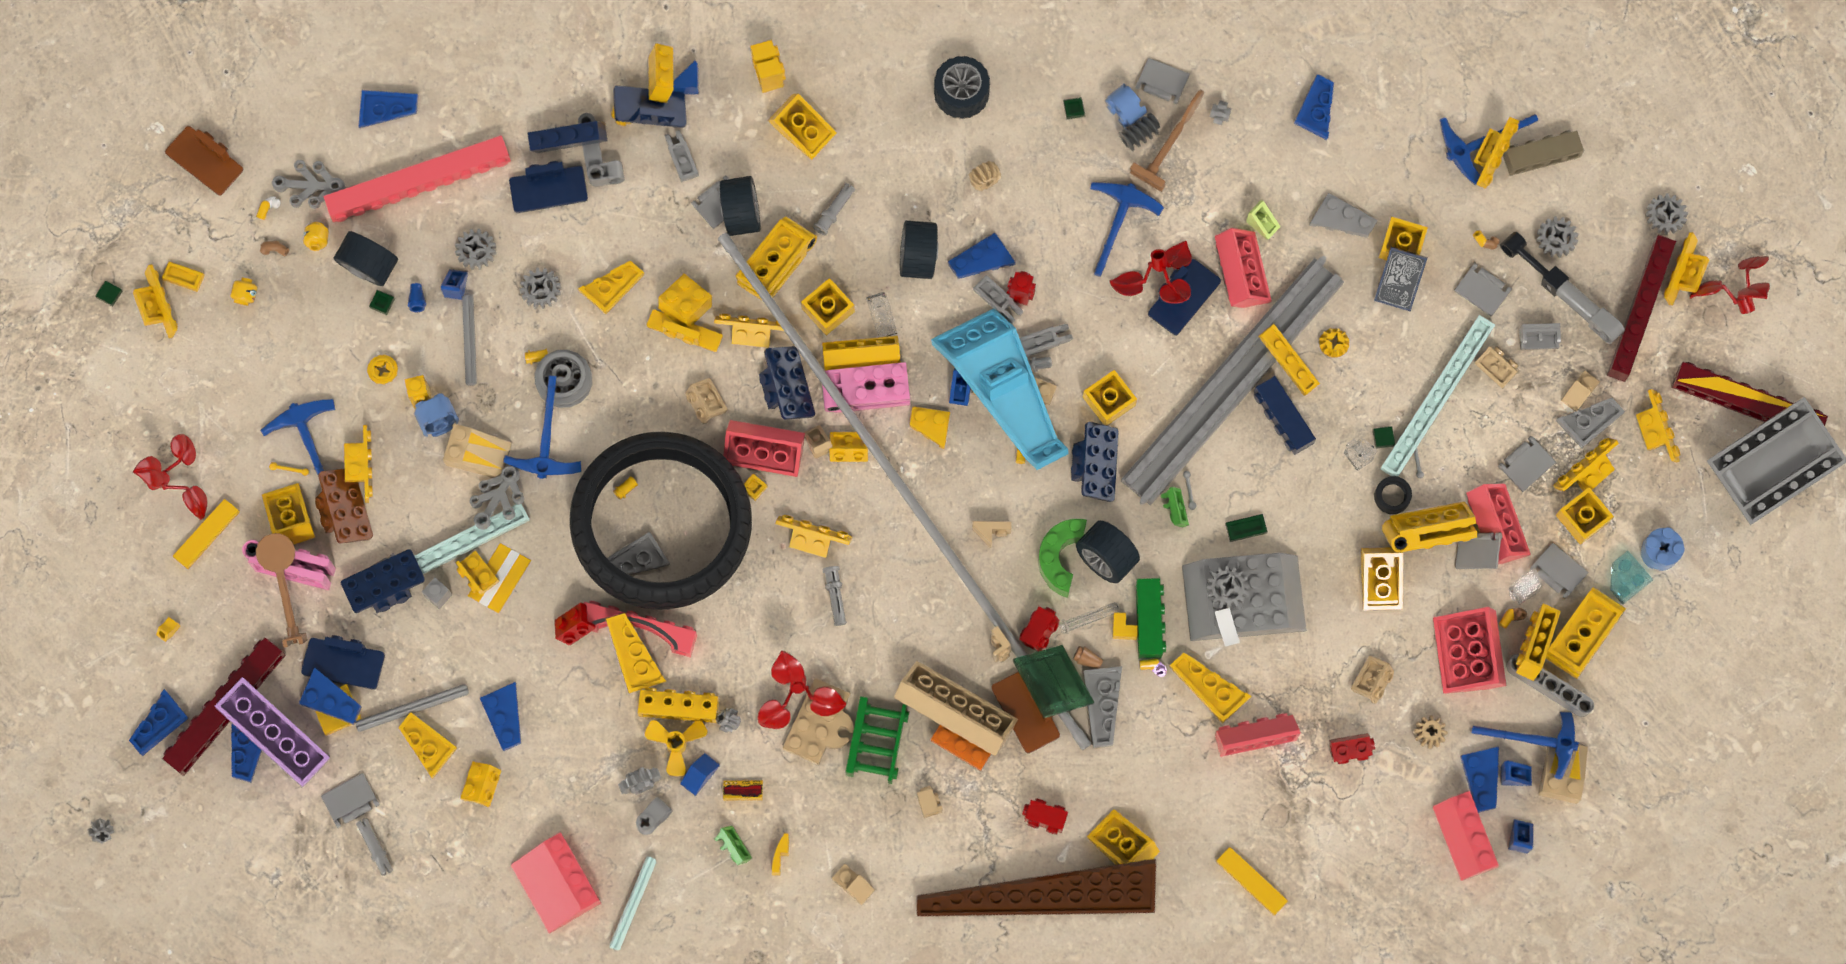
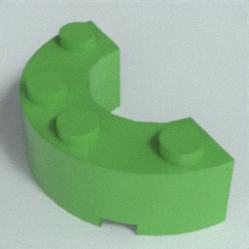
[1038,519,1087,598]

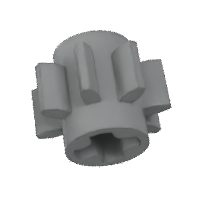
[1210,101,1232,125]
[716,708,741,733]
[88,818,114,844]

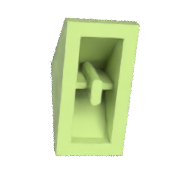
[1246,200,1280,240]

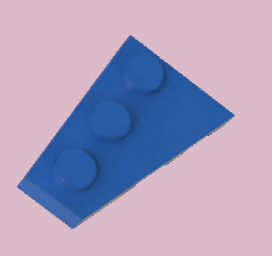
[1294,74,1334,140]
[359,90,418,128]
[948,233,1016,279]
[299,667,362,725]
[480,682,521,752]
[129,689,189,756]
[231,723,262,783]
[1460,747,1499,813]

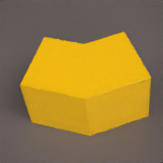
[156,617,180,642]

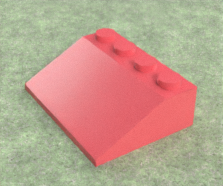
[1433,607,1507,694]
[511,832,601,934]

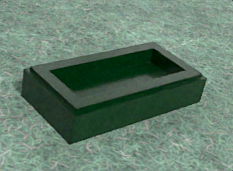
[1225,514,1268,542]

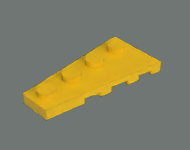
[606,613,666,693]
[1169,653,1252,723]

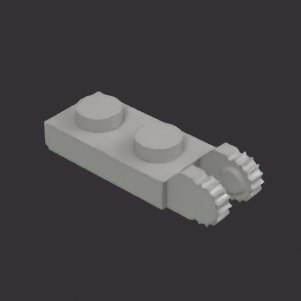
[665,130,699,182]
[973,275,1023,323]
[1020,324,1073,357]

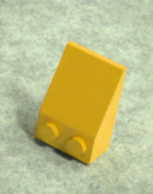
[767,93,837,160]
[261,483,315,545]
[1361,547,1403,610]
[1087,809,1160,865]

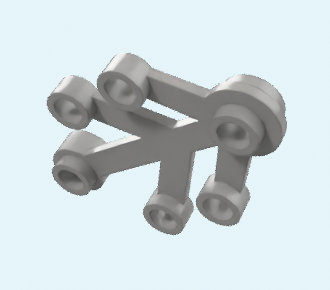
[272,160,345,209]
[470,466,525,530]

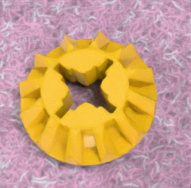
[1319,328,1349,358]
[367,355,398,385]

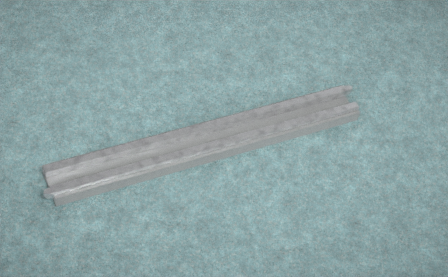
[1121,256,1344,506]

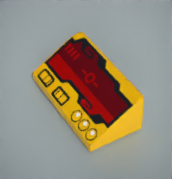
[723,780,763,801]

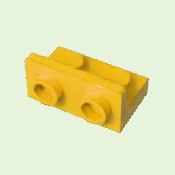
[829,432,868,462]
[455,550,500,595]

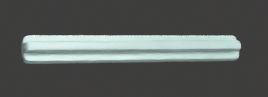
[610,857,656,951]

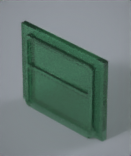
[1012,645,1094,718]

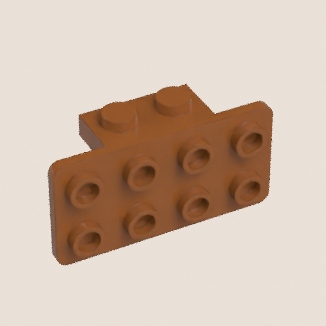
[165,126,243,196]
[315,468,373,544]
[992,670,1060,754]

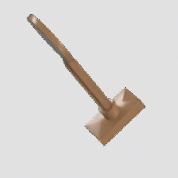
[1130,89,1204,192]
[256,533,307,648]

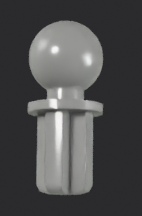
[1028,357,1052,372]

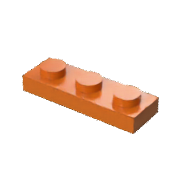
[931,725,991,771]

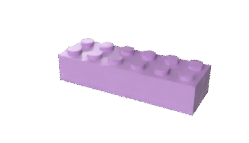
[215,677,330,788]

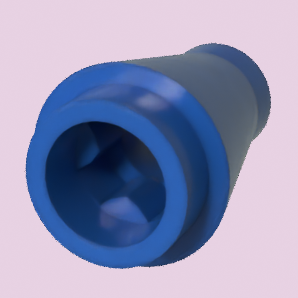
[407,283,427,312]

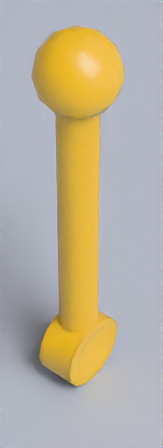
[269,462,309,476]

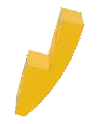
[772,833,789,876]

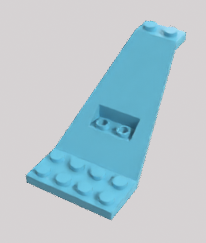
[931,309,1069,470]

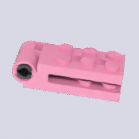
[822,362,910,413]
[242,540,336,590]

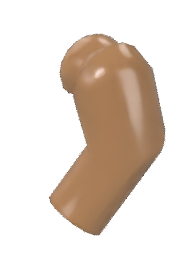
[260,241,289,256]

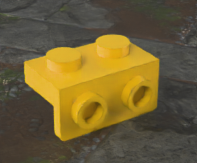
[460,761,501,807]

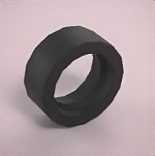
[1374,476,1412,514]

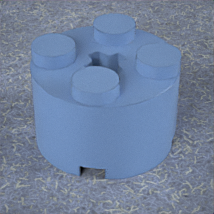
[1105,84,1147,128]
[414,393,459,437]
[1641,527,1685,571]

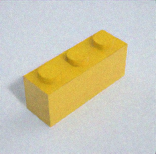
[648,43,674,103]

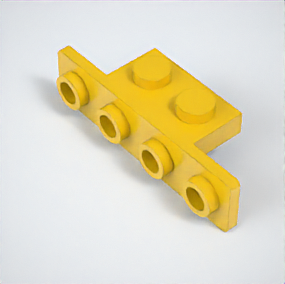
[1473,117,1519,189]
[1664,232,1709,306]
[133,264,178,338]
[646,310,723,352]
[714,313,784,348]
[1636,389,1681,463]
[344,425,373,503]
[1553,438,1619,491]
[775,515,853,558]

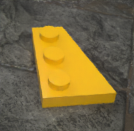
[578,261,645,314]
[398,712,457,779]

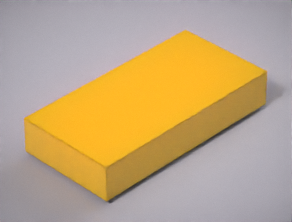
[162,261,205,292]

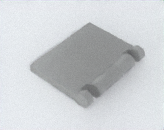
[1136,58,1190,104]
[691,175,729,229]
[1454,263,1512,317]
[1498,436,1556,492]
[1455,533,1502,569]
[1530,543,1589,599]
[321,773,380,828]

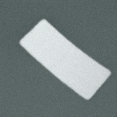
[1215,608,1240,647]

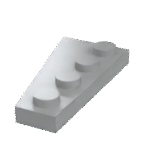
[1083,666,1122,748]

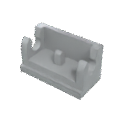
[1519,323,1561,350]

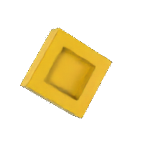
[744,474,768,501]

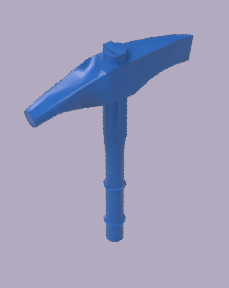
[1440,114,1538,185]
[1090,182,1164,277]
[503,375,582,479]
[260,399,335,475]
[1472,712,1579,779]

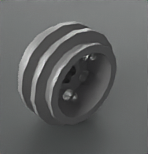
[534,350,592,408]

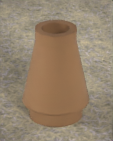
[1073,646,1103,669]

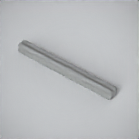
[462,295,477,386]

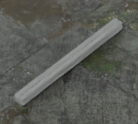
[355,684,469,732]

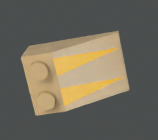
[443,424,512,478]
[1538,745,1588,804]

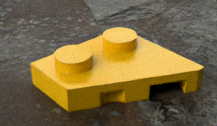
[910,406,950,449]

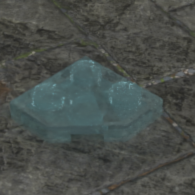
[1610,551,1653,605]

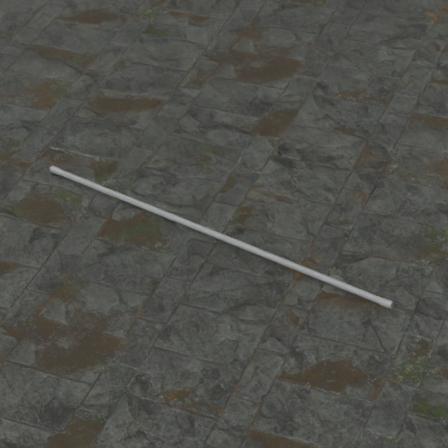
[718,233,1092,750]

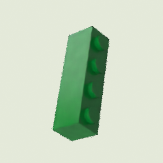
[1136,578,1166,659]

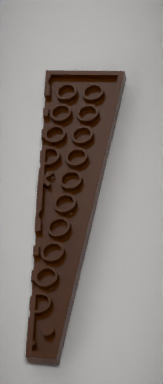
[917,859,1156,916]

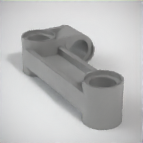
[578,113,625,187]

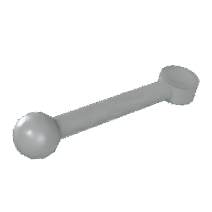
[1414,448,1424,479]
[1183,471,1196,510]

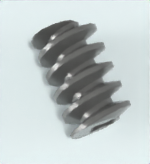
[1119,113,1160,151]

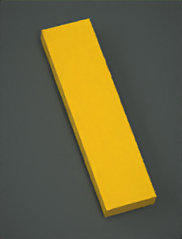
[1258,324,1320,396]
[173,499,240,569]
[1216,847,1288,916]

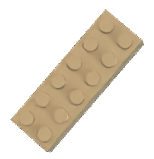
[894,661,1018,756]

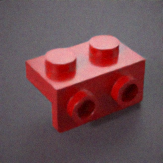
[555,602,595,645]

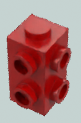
[1007,271,1036,306]
[1019,607,1060,653]
[1329,733,1375,764]
[1022,798,1068,835]

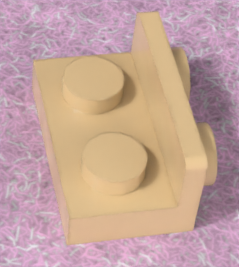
[1475,346,1520,389]
[685,378,728,424]
[990,626,1011,663]
[1351,656,1394,704]

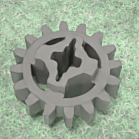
[1646,193,1688,235]
[1536,217,1579,258]
[455,229,496,270]
[520,268,561,309]
[1206,566,1249,609]
[618,767,661,795]

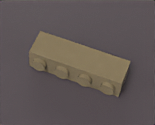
[1503,130,1584,176]

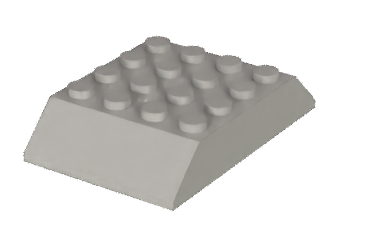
[1707,397,1846,525]
[1182,553,1306,641]

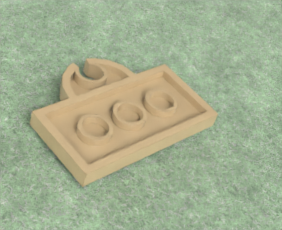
[783,678,854,765]

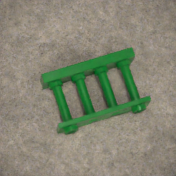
[845,696,910,784]

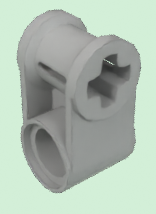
[636,797,672,835]

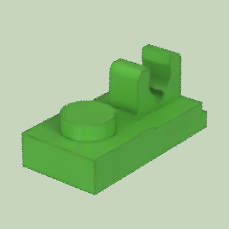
[1161,487,1189,528]
[715,825,752,865]

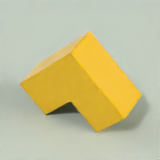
[1112,612,1138,640]

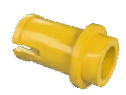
[524,348,548,365]
[613,476,638,500]

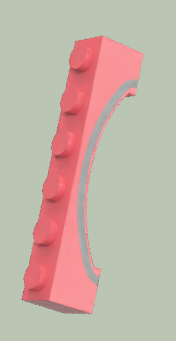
[584,601,697,658]

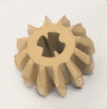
[969,161,1001,191]
[1414,715,1448,749]

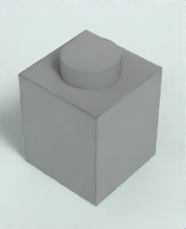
[422,578,452,609]

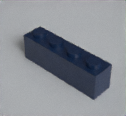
[528,121,607,153]
[1254,376,1316,455]

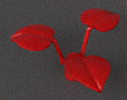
[1110,241,1192,303]
[1690,256,1770,314]
[133,434,208,520]
[758,650,846,729]

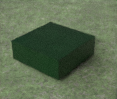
[1063,97,1085,120]
[95,281,123,307]
[369,290,395,315]
[1373,426,1395,449]

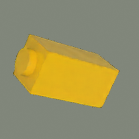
[404,375,431,408]

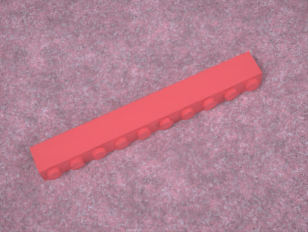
[323,135,511,222]

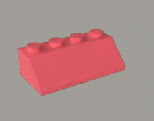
[1215,228,1272,308]
[723,420,805,477]
[1466,484,1531,564]
[1215,713,1301,757]
[1433,791,1499,881]

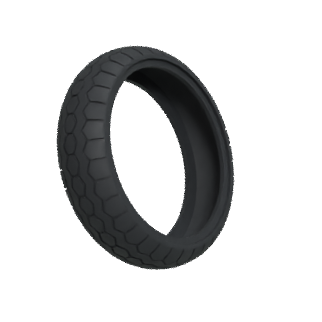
[570,432,752,610]

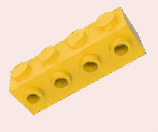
[822,336,900,371]
[1515,603,1561,681]
[638,688,719,723]

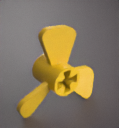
[645,720,708,777]

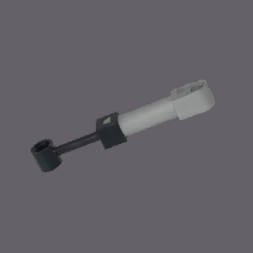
[1500,232,1625,344]

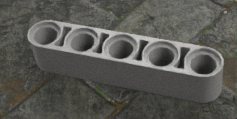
[1506,654,1594,717]

